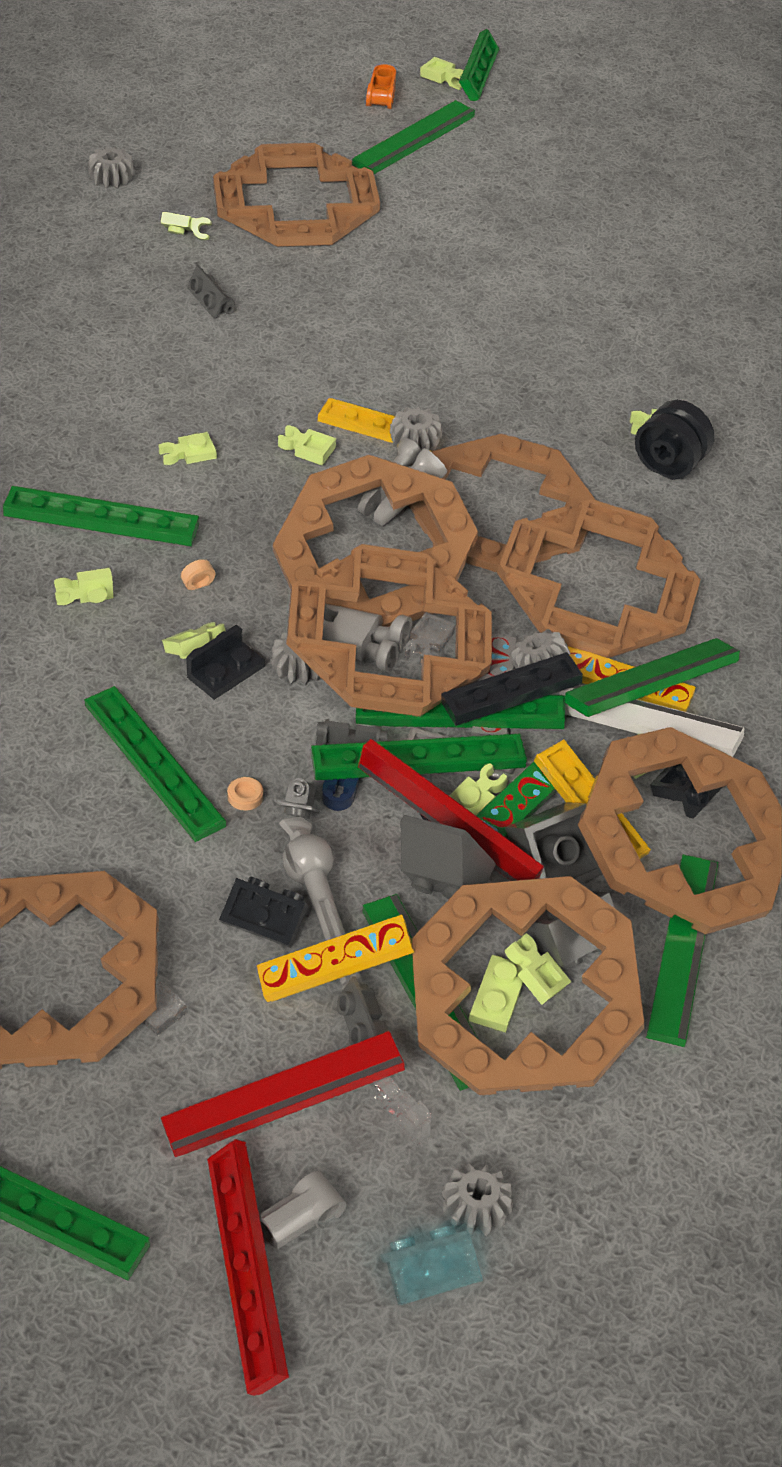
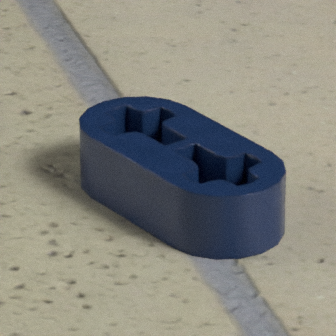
[322,778,360,811]

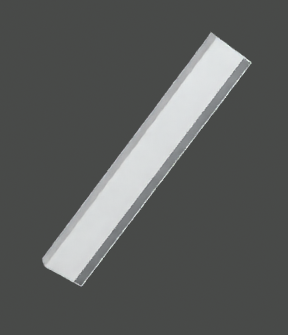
[550,685,744,757]

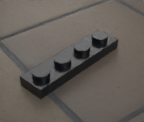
[441,652,583,726]

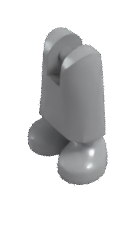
[357,438,447,527]
[322,604,412,672]

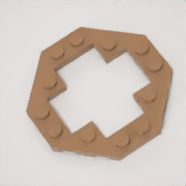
[213,143,380,247]
[407,434,595,572]
[273,455,478,627]
[497,499,700,658]
[286,544,492,716]
[578,727,782,934]
[0,871,159,1069]
[412,876,644,1095]

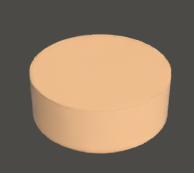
[181,559,216,590]
[227,777,263,811]

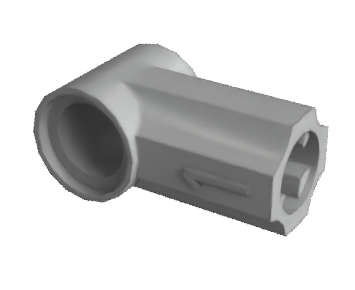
[259,1171,347,1250]

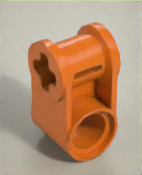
[366,64,396,109]

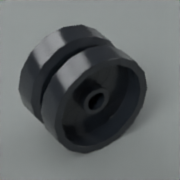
[635,399,715,480]

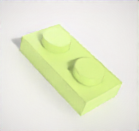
[469,955,524,1033]

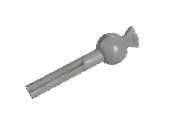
[279,816,363,989]

